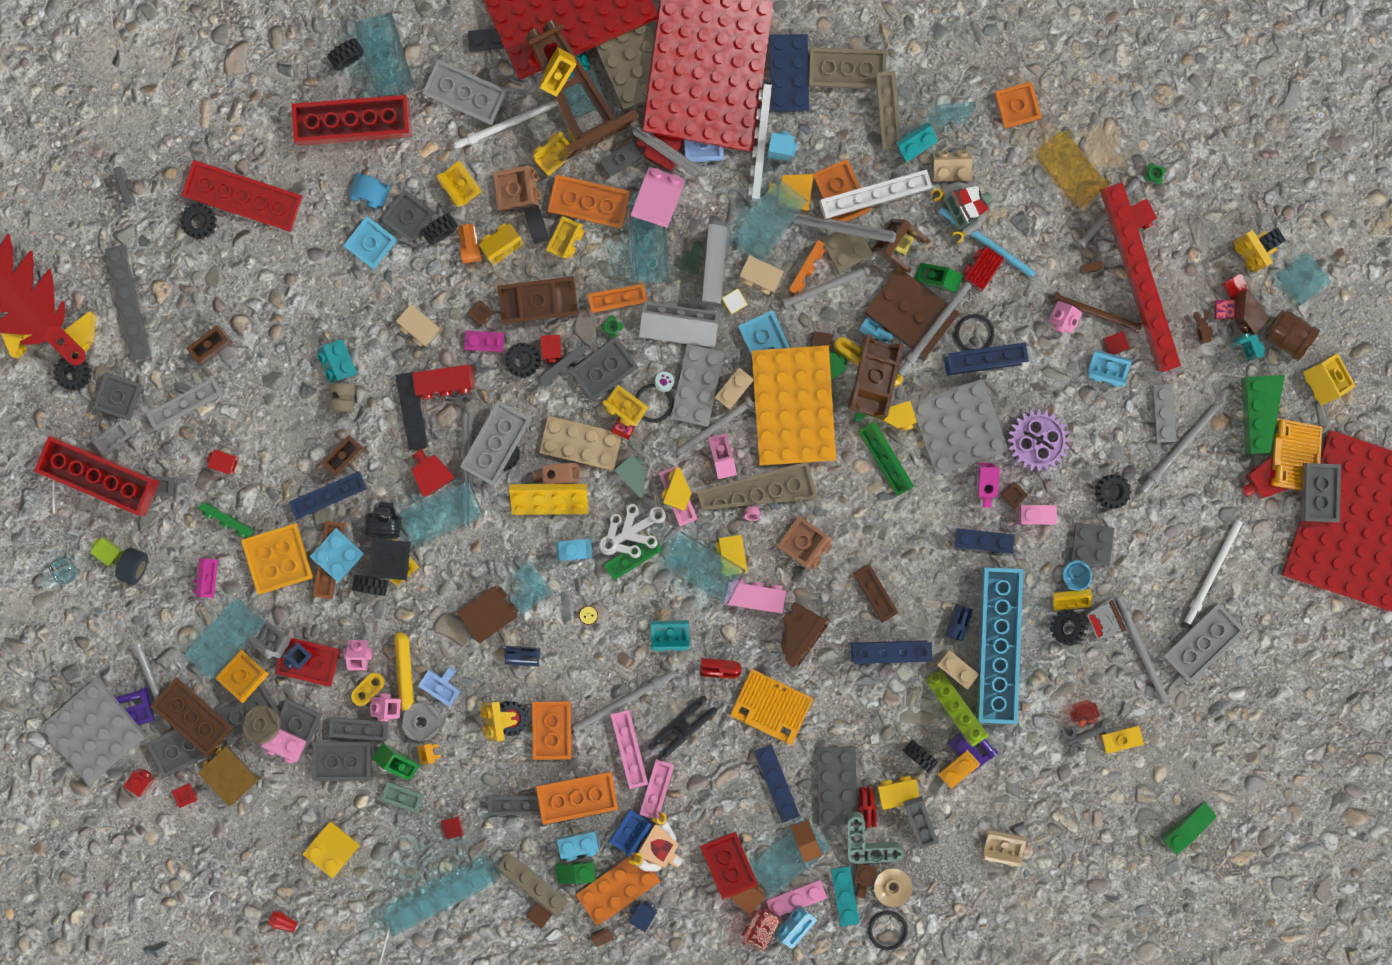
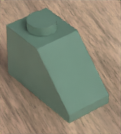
[615,455,645,498]

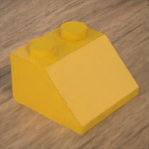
[478,223,525,266]
[1303,353,1356,406]
[303,821,360,879]

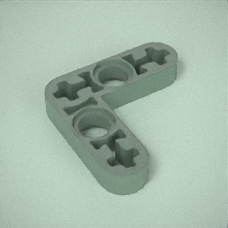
[847,812,904,864]

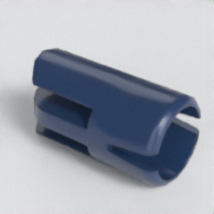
[945,603,973,641]
[505,646,541,667]

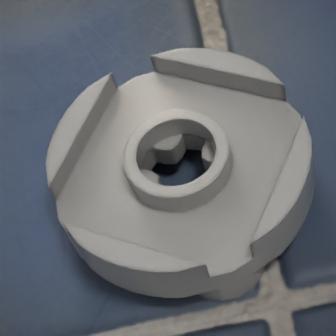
[402,702,442,741]

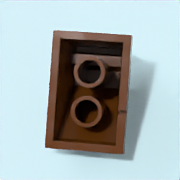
[781,602,830,669]

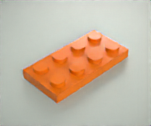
[547,174,631,229]
[535,771,618,825]
[575,854,661,926]

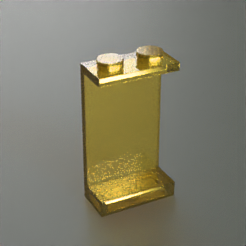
[1036,130,1112,210]

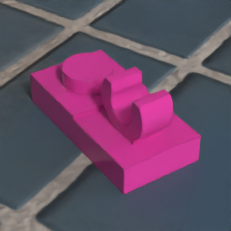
[464,331,505,352]
[192,558,218,598]

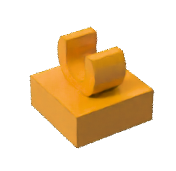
[417,743,441,765]

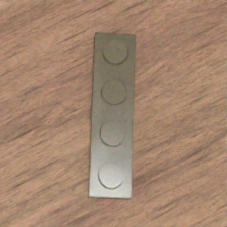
[876,71,901,150]
[496,853,569,917]

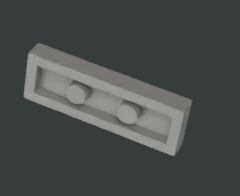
[1152,384,1177,443]

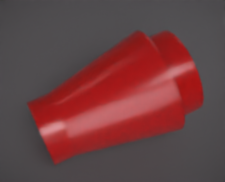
[267,910,298,933]

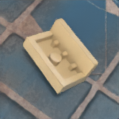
[932,150,973,181]
[983,830,1026,867]

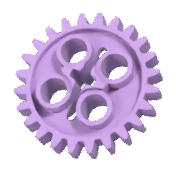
[1007,409,1070,472]

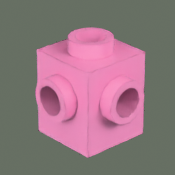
[1048,301,1082,333]
[343,640,372,671]
[370,693,401,722]

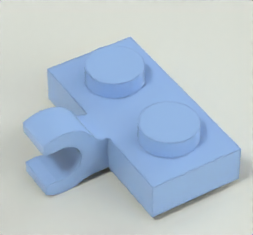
[418,666,461,707]

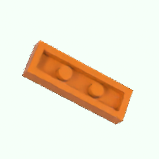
[788,240,825,295]
[588,283,648,314]

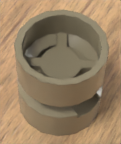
[328,383,355,413]

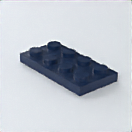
[769,34,809,112]

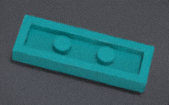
[831,865,860,927]

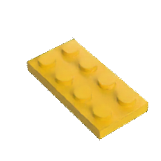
[509,484,589,515]

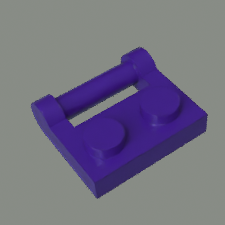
[113,687,155,725]
[947,732,999,774]

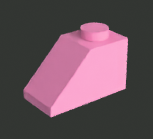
[708,433,737,479]
[1018,505,1057,525]

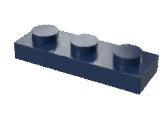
[954,528,1014,554]

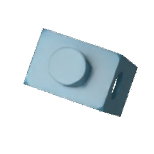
[555,539,593,561]

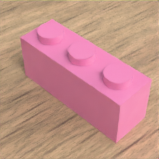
[725,578,786,614]

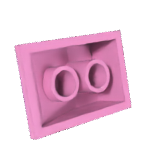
[631,167,685,228]

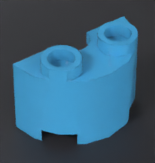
[348,172,391,209]

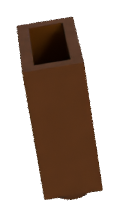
[457,585,519,644]

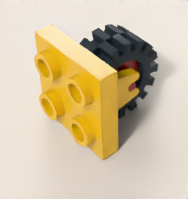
[1233,227,1286,273]
[480,701,529,742]

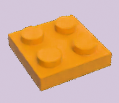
[215,649,269,703]

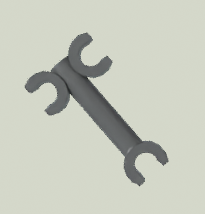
[451,359,490,408]
[1061,718,1114,756]

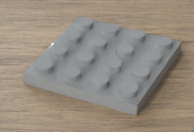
[912,378,1009,476]
[40,677,147,786]

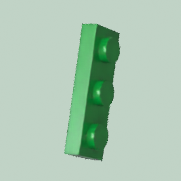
[198,502,256,538]
[604,534,662,581]

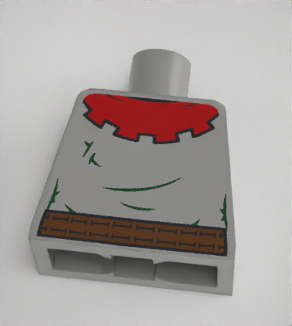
[1082,597,1128,639]

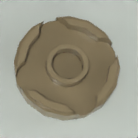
[242,706,281,744]

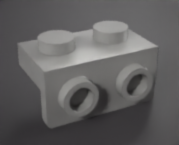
[248,622,291,659]

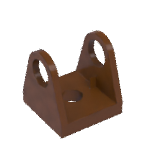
[872,218,930,273]

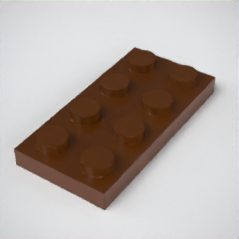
[150,677,234,757]

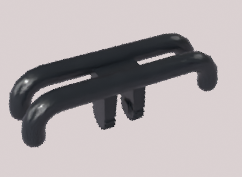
[648,696,717,762]

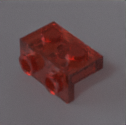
[741,906,782,952]

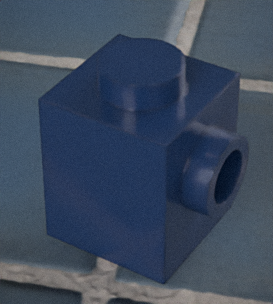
[281,642,312,670]
[628,900,657,932]

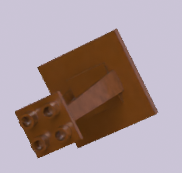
[525,19,639,163]

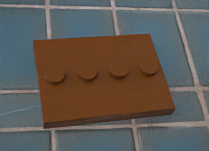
[864,267,959,359]

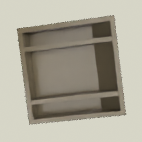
[595,20,657,114]

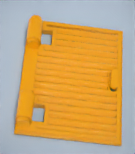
[1271,418,1322,491]
[729,669,814,745]

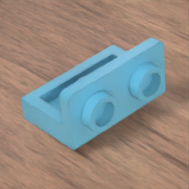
[1087,349,1132,387]
[775,905,817,949]

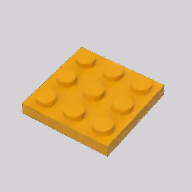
[241,523,314,595]

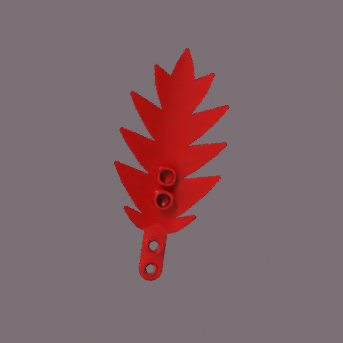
[0,234,86,365]

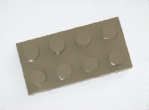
[809,47,887,89]

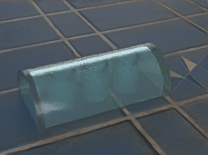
[354,12,414,97]
[626,205,670,284]

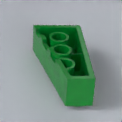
[1241,375,1285,455]

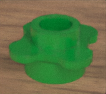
[1144,163,1166,185]
[601,315,624,338]

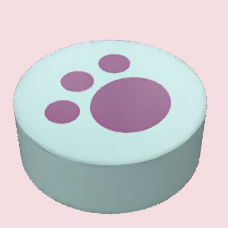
[655,372,674,392]

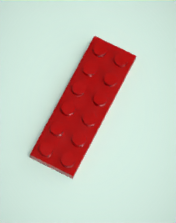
[181,160,303,232]

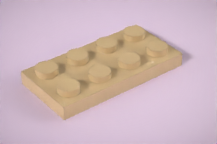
[539,416,622,471]

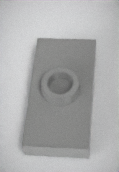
[92,418,134,457]

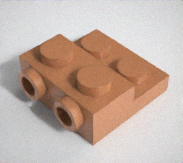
[493,166,541,211]
[777,516,833,570]

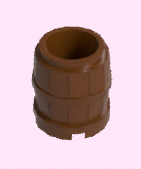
[1264,310,1320,361]

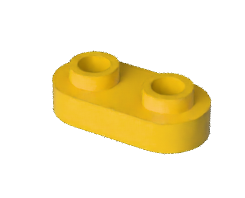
[351,673,385,706]

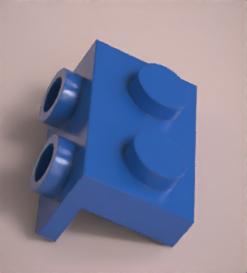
[608,808,651,857]

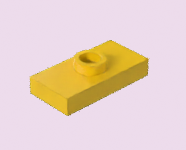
[1052,589,1092,611]
[1101,725,1144,754]

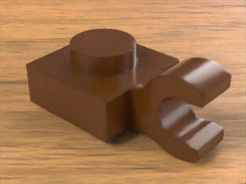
[1193,309,1213,345]
[853,864,877,899]

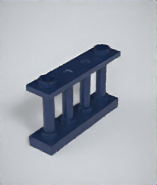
[944,342,1029,376]
[850,640,932,664]

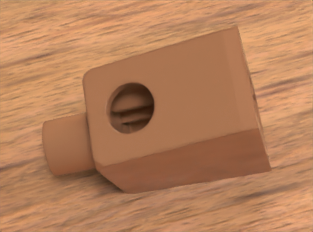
[533,463,581,484]

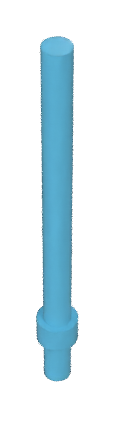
[938,206,1036,278]

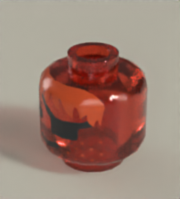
[1070,699,1100,727]

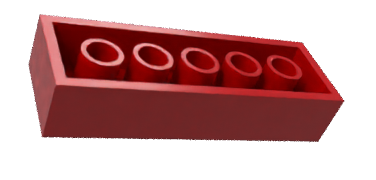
[291,95,412,146]
[34,436,160,516]

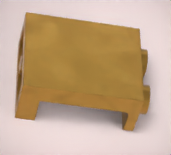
[198,745,261,807]

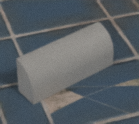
[702,224,728,306]
[639,301,720,348]

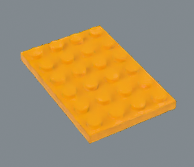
[752,345,836,465]

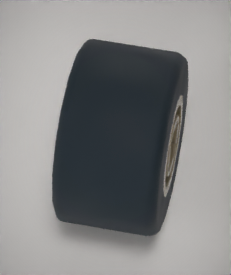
[115,547,148,585]

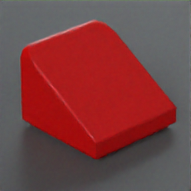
[1222,273,1248,300]
[1103,331,1130,355]
[441,815,465,839]

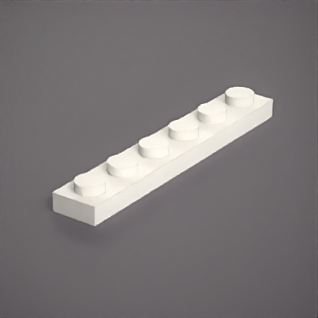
[748,84,772,202]
[819,170,933,219]

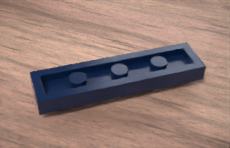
[289,471,368,520]
[754,744,800,823]

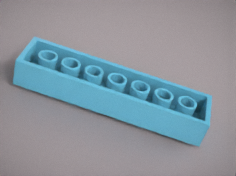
[976,567,1023,724]

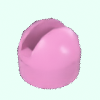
[744,505,760,521]

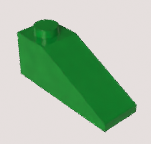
[1160,801,1217,855]

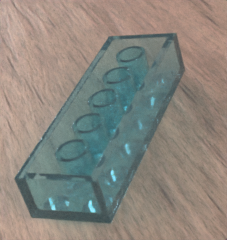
[382,856,500,937]

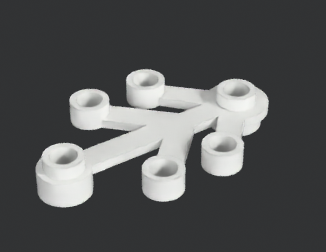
[599,504,666,558]

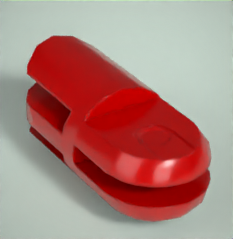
[699,658,742,679]
[857,786,877,828]

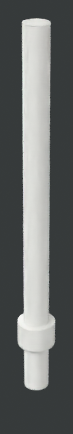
[454,100,557,149]
[1184,519,1243,625]

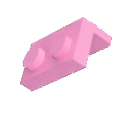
[261,729,307,764]

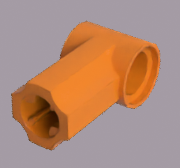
[458,224,482,264]

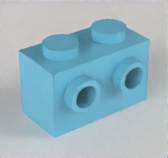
[767,131,797,162]
[557,829,600,861]

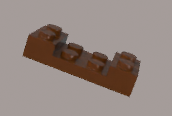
[497,276,579,325]
[847,334,903,420]

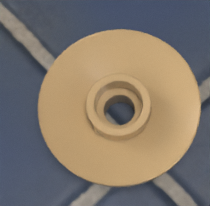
[874,868,913,907]

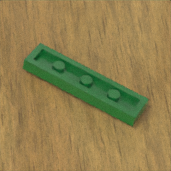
[858,421,914,497]

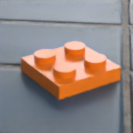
[994,81,1042,129]

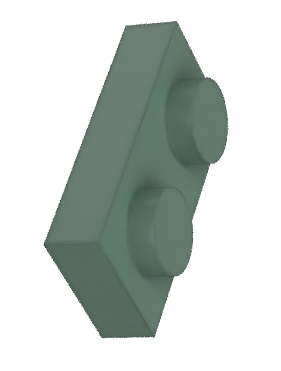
[381,781,424,813]

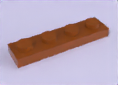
[313,521,346,600]

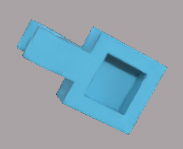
[859,316,893,344]

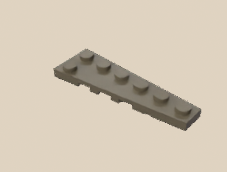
[697,462,818,510]

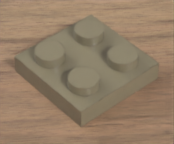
[821,221,873,273]

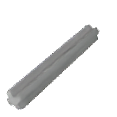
[633,125,700,176]

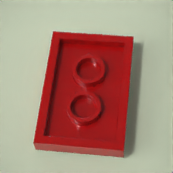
[275,637,341,687]
[700,832,758,900]

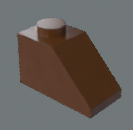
[1235,289,1271,335]

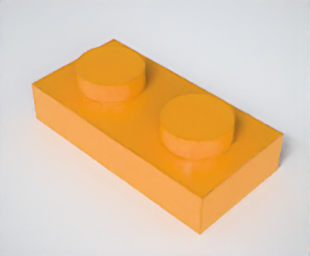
[938,750,980,789]

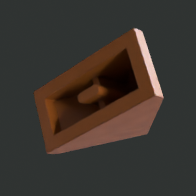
[790,819,822,863]

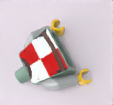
[931,182,992,244]

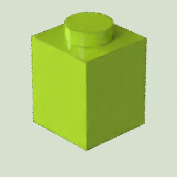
[90,537,124,566]

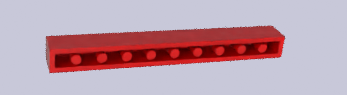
[1099,182,1181,372]

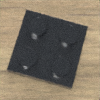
[368,538,411,581]

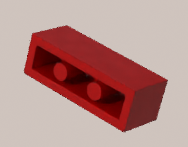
[413,364,476,400]

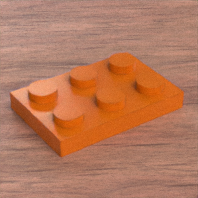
[813,159,871,222]
[532,701,572,760]

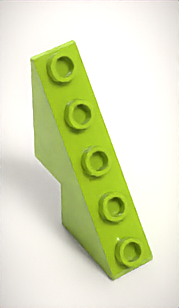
[925,669,989,747]

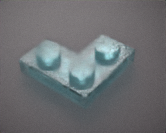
[511,561,554,615]

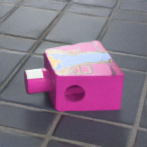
[975,462,1000,508]

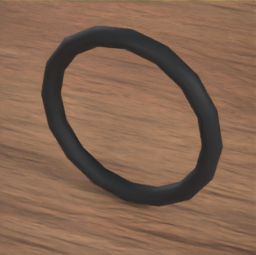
[955,314,995,351]
[635,383,674,423]
[868,910,908,951]

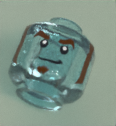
[49,556,77,585]

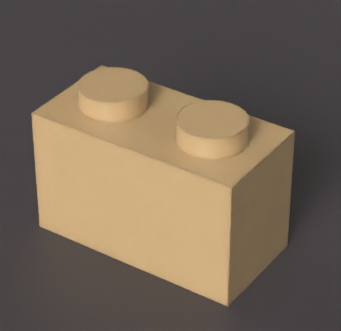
[739,255,784,295]
[396,304,442,348]
[715,368,754,411]
[935,649,979,690]

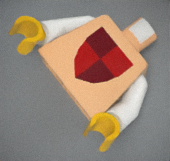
[628,811,683,871]

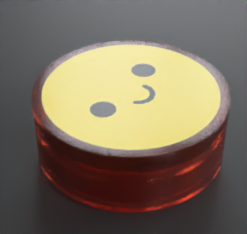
[579,606,598,625]

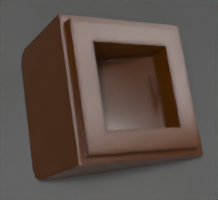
[590,926,614,947]

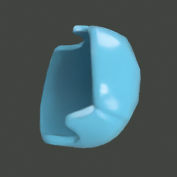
[1062,560,1092,591]

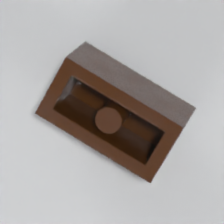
[186,325,233,365]
[322,435,366,476]

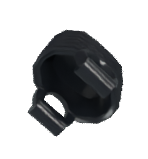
[365,502,402,539]

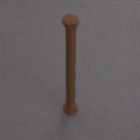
[1052,292,1142,333]

